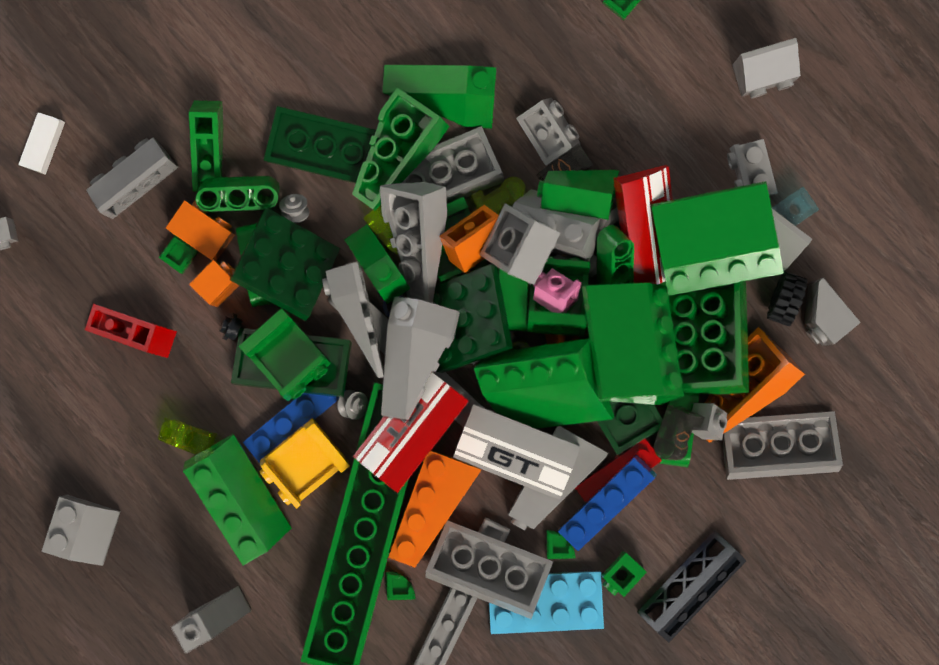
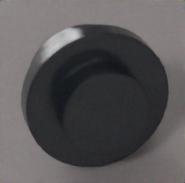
[219,313,243,340]

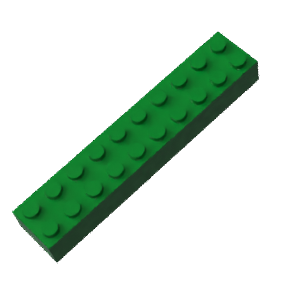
[300,383,409,665]

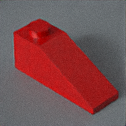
[85,304,177,358]
[575,439,662,502]

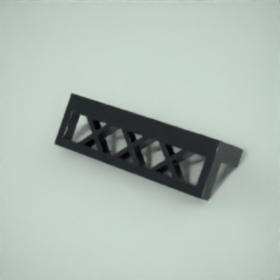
[637,530,746,643]

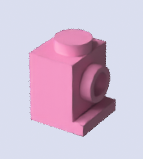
[533,268,581,313]

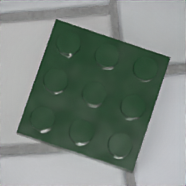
[230,207,340,321]
[433,264,513,373]

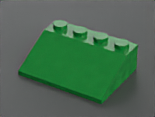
[651,181,784,296]
[659,281,749,394]
[582,283,684,405]
[474,338,614,429]

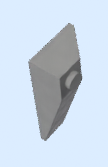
[380,182,447,303]
[322,262,384,378]
[381,297,460,420]

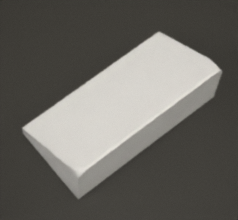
[18,113,65,175]

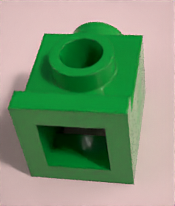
[601,550,647,597]

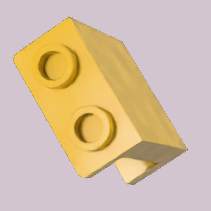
[259,418,350,509]

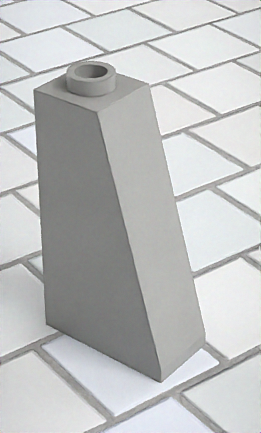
[508,426,608,530]
[171,586,252,653]

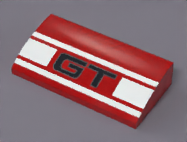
[613,165,673,284]
[353,372,469,493]

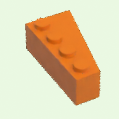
[388,450,482,567]

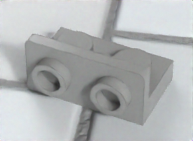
[516,98,581,165]
[727,139,778,196]

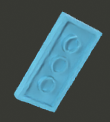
[489,571,604,634]

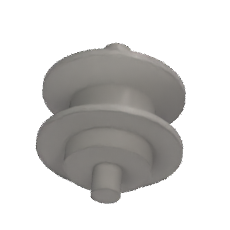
[279,194,309,223]
[337,390,368,420]

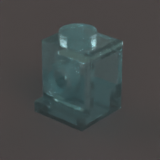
[772,187,819,226]

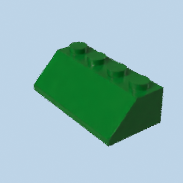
[183,433,292,565]

